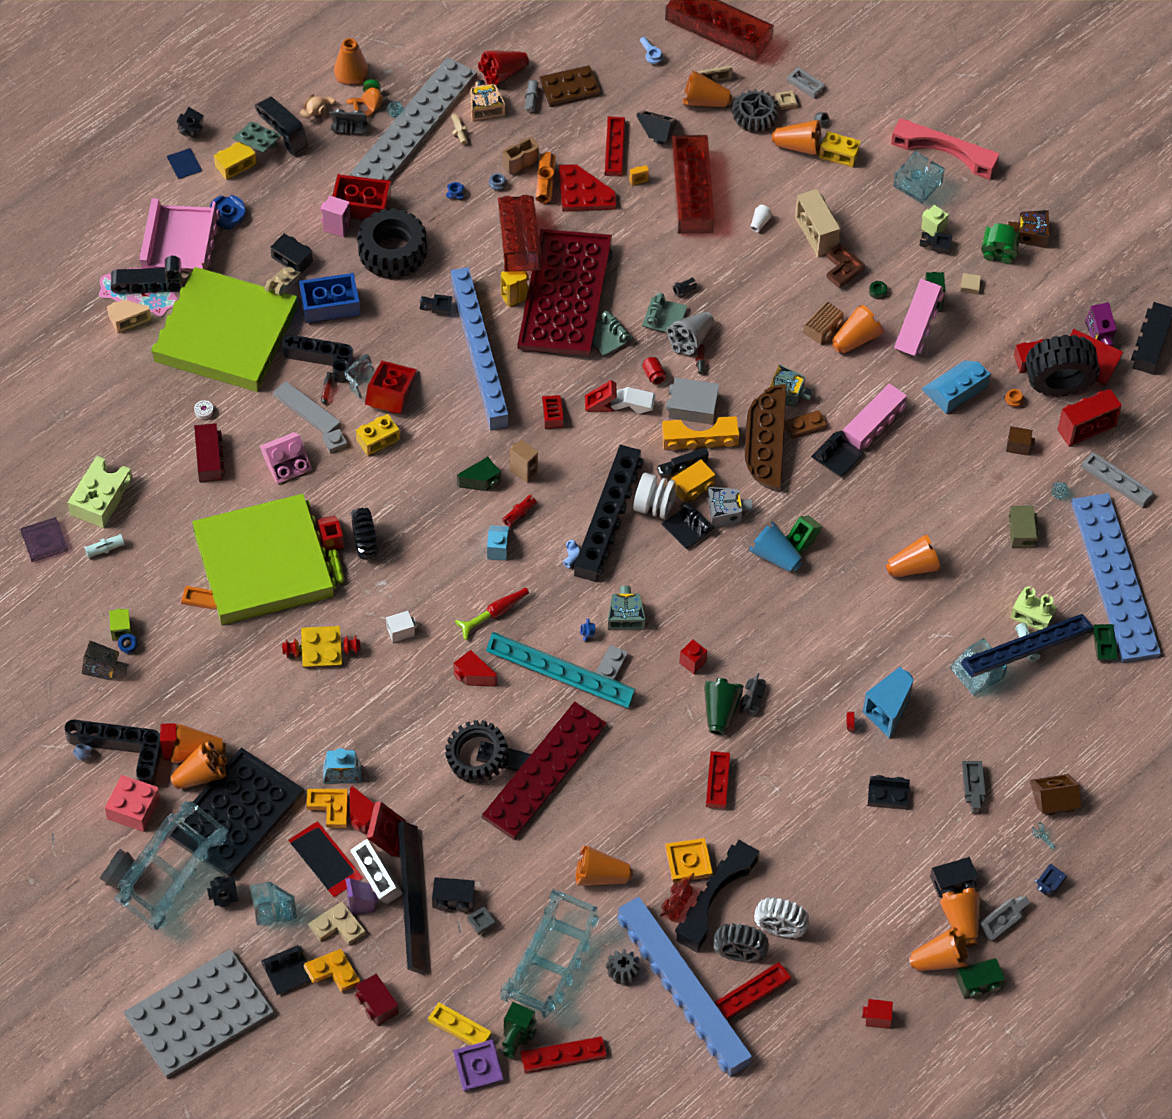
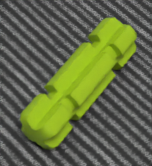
[328,549,344,585]

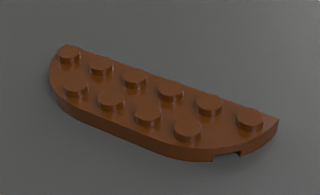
[745,384,787,490]

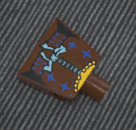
[1008,210,1049,248]

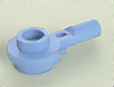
[640,37,663,64]

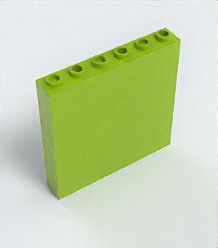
[151,267,298,392]
[192,494,336,625]

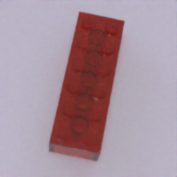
[665,0,774,61]
[671,135,715,234]
[498,195,541,272]

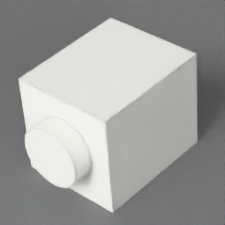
[386,611,417,643]

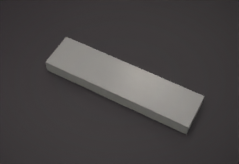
[273,381,340,434]
[1081,452,1154,508]

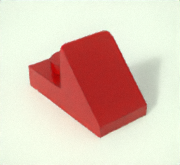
[585,380,617,412]

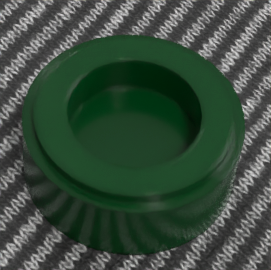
[869,281,888,299]

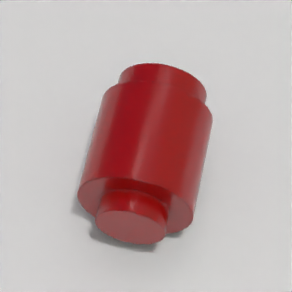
[642,357,666,385]

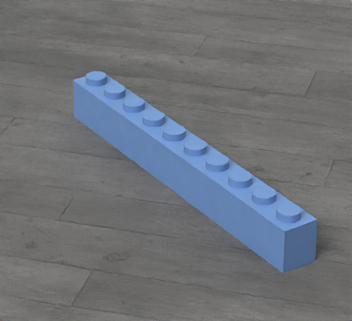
[451,267,508,430]
[617,897,752,1077]

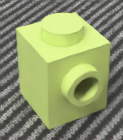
[921,205,949,236]

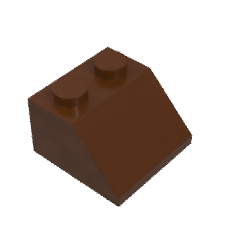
[1030,774,1081,815]

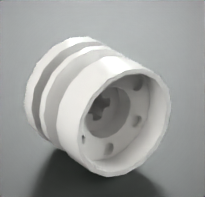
[633,472,676,519]

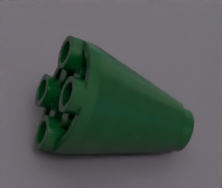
[704,678,744,735]

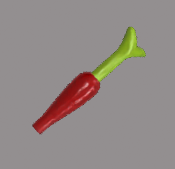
[455,587,529,640]

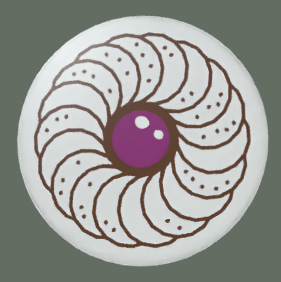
[194,400,213,420]

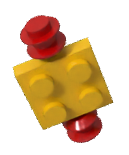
[282,626,361,667]

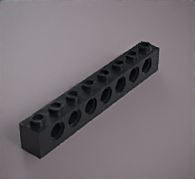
[574,444,644,582]

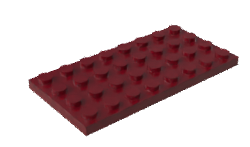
[517,229,612,356]

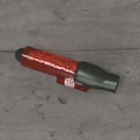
[695,343,705,375]
[321,372,333,404]

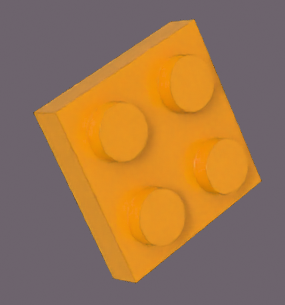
[665,838,712,883]

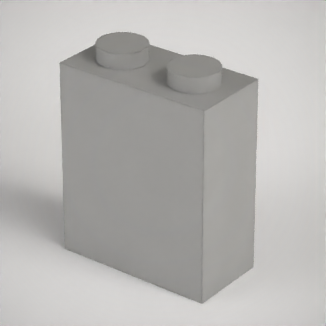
[666,377,719,425]

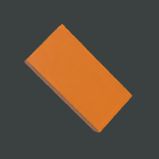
[181,586,217,610]

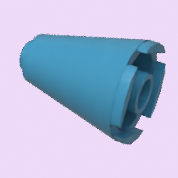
[749,521,802,572]

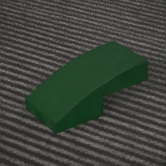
[1093,624,1117,661]

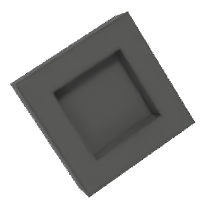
[467,907,495,935]

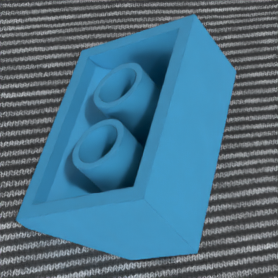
[922,360,991,414]

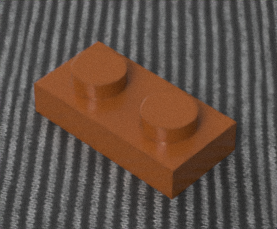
[785,410,827,439]

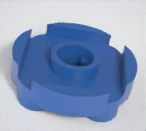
[210,195,246,230]

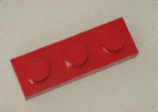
[706,751,730,809]

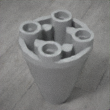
[666,312,714,355]

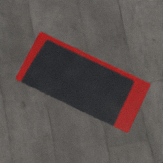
[288,821,363,897]

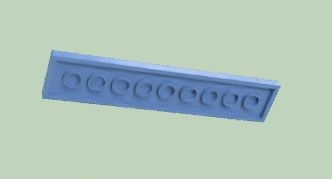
[1071,493,1161,663]

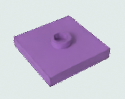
[452,1039,504,1091]

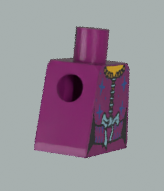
[1085,302,1116,347]

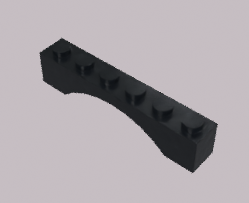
[675,840,760,953]

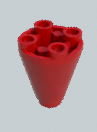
[478,50,529,85]

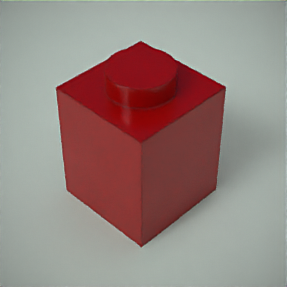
[679,639,708,674]
[862,999,893,1029]

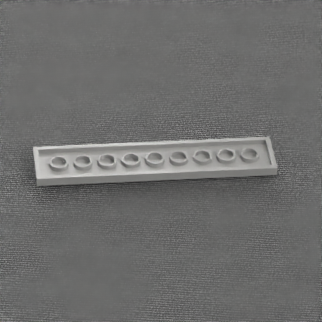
[350,57,477,181]

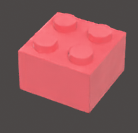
[105,775,160,832]

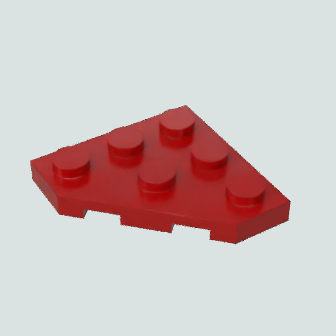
[559,164,616,212]

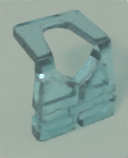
[344,354,375,399]

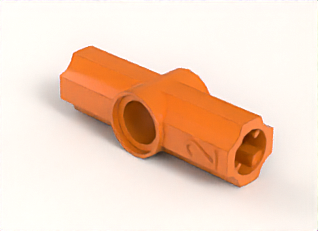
[536,152,556,204]

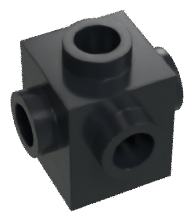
[176,107,204,138]
[207,876,239,907]

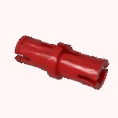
[502,495,537,527]

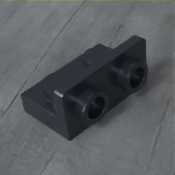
[867,775,910,810]

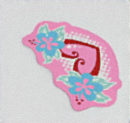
[99,268,177,316]

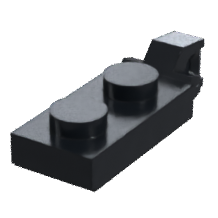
[657,448,709,478]

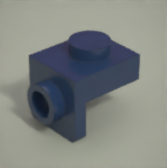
[1034,863,1067,895]

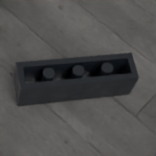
[1131,302,1172,375]

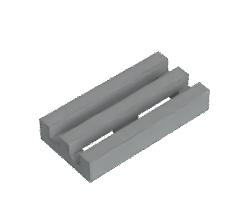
[787,67,825,99]

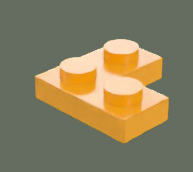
[307,789,348,828]
[304,949,360,992]

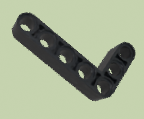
[64,720,162,785]

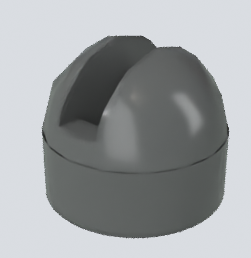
[814,112,829,126]

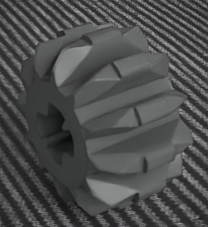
[606,948,641,985]

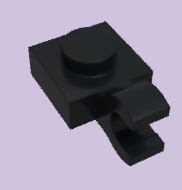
[420,294,453,315]

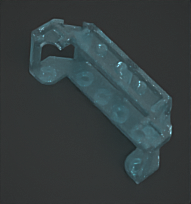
[114,801,229,930]
[500,889,599,1019]

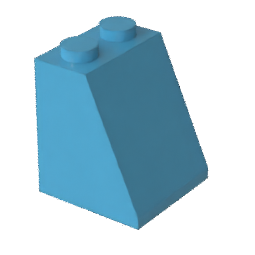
[863,667,914,738]

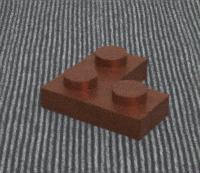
[826,243,865,288]

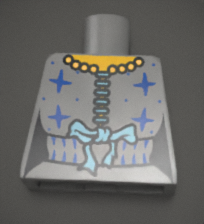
[708,487,752,528]

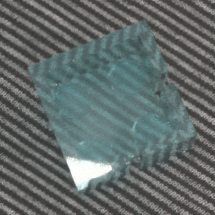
[893,151,945,204]

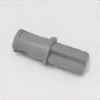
[525,80,539,113]

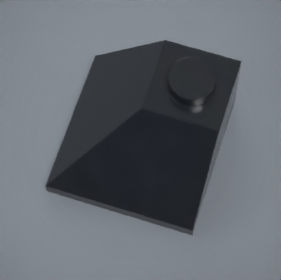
[636,110,677,144]

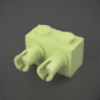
[1010,586,1057,630]

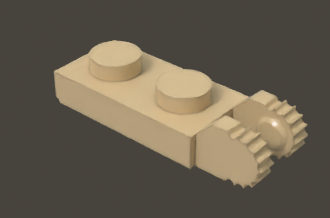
[265,267,301,295]

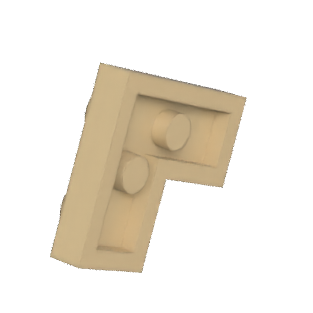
[308,902,366,945]

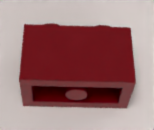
[354,973,399,1026]

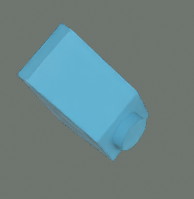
[487,525,509,561]

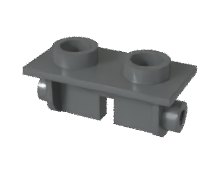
[740,673,767,716]

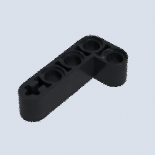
[255,96,308,155]
[111,256,182,294]
[282,335,354,383]

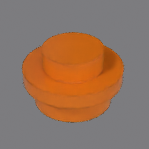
[1005,389,1024,407]

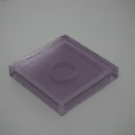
[20,517,68,562]

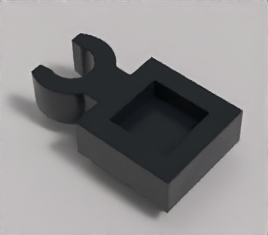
[919,232,953,254]

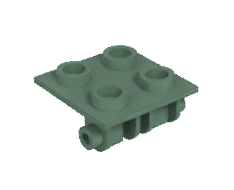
[233,121,282,152]
[642,292,687,332]
[593,311,634,356]

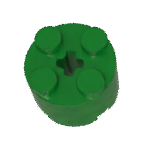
[981,223,1021,264]

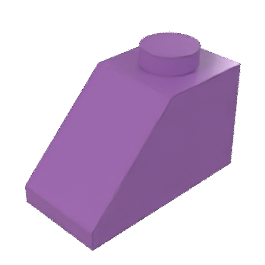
[346,878,378,915]

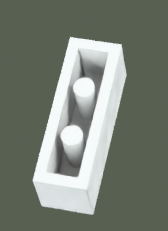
[350,839,403,905]

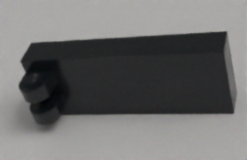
[476,741,531,772]

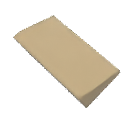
[697,65,732,82]

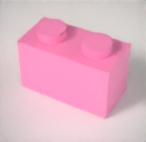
[321,196,351,237]

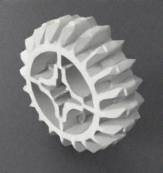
[754,897,810,939]

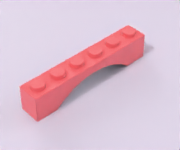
[891,118,999,180]

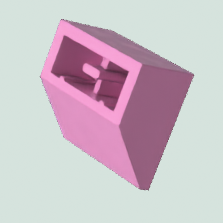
[260,432,312,484]

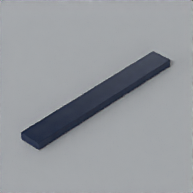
[960,614,1094,678]

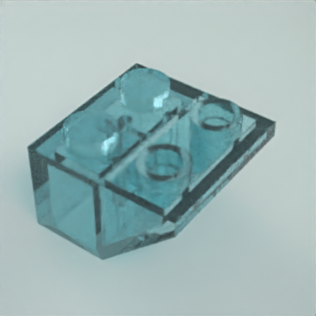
[950,638,1007,696]
[250,882,297,926]

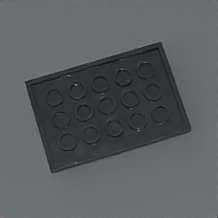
[165,747,304,877]

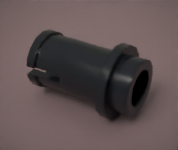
[672,277,697,296]

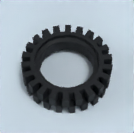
[445,720,509,783]

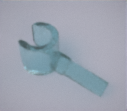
[1032,822,1055,849]

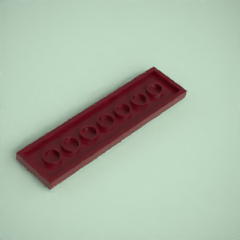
[481,701,607,840]

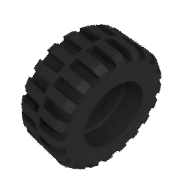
[357,208,427,279]
[1026,335,1100,396]

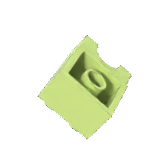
[67,456,132,528]

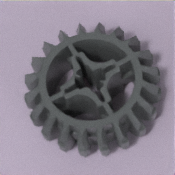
[732,88,780,132]
[713,923,769,963]

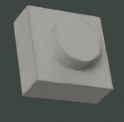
[322,429,347,453]

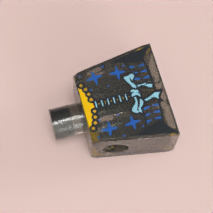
[82,640,129,680]

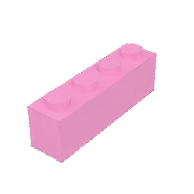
[894,279,945,357]
[843,383,907,450]

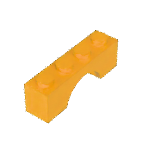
[662,416,739,450]

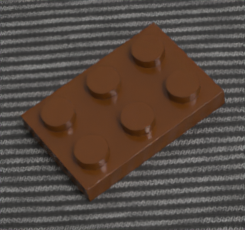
[539,65,600,107]

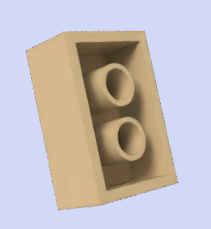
[795,189,841,257]

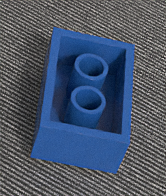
[299,273,360,323]

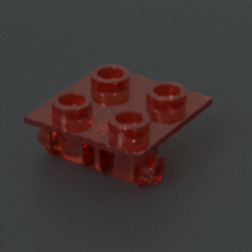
[659,873,694,921]

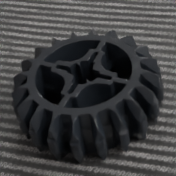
[351,507,378,559]

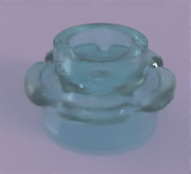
[387,101,404,117]
[1051,481,1069,499]

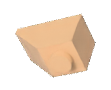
[107,300,151,333]

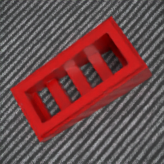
[542,395,563,429]
[160,723,177,760]

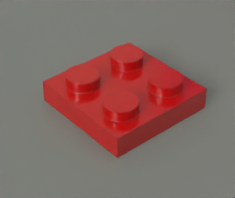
[367,802,406,857]

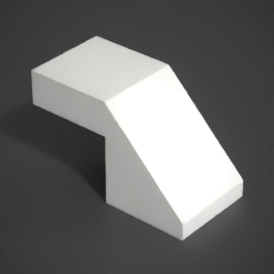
[610,387,656,414]

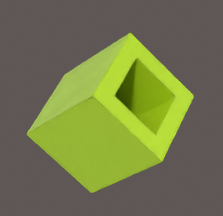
[109,608,131,641]

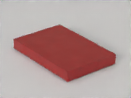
[1070,328,1123,386]

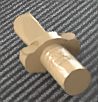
[451,114,468,145]

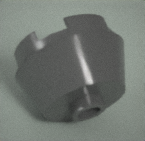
[100,849,138,889]

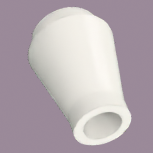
[750,205,772,233]

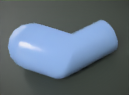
[563,540,580,568]

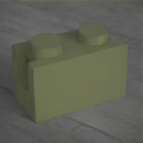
[1008,506,1039,548]

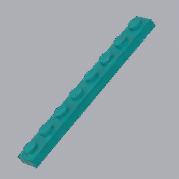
[486,632,636,708]

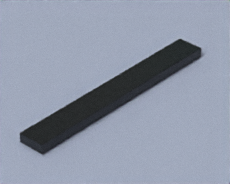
[398,821,427,975]

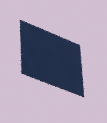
[167,148,202,179]

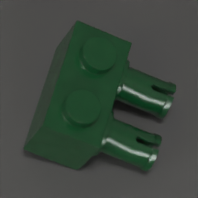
[502,1002,537,1059]

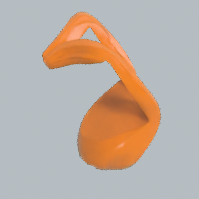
[346,88,383,118]

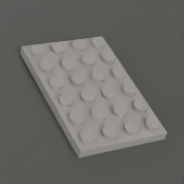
[124,949,274,1079]

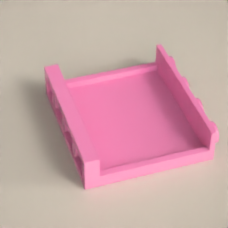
[139,198,220,272]

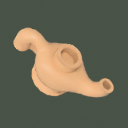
[299,94,336,118]

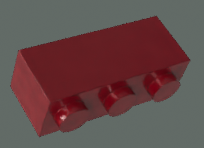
[194,423,225,482]

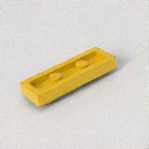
[428,1002,492,1045]

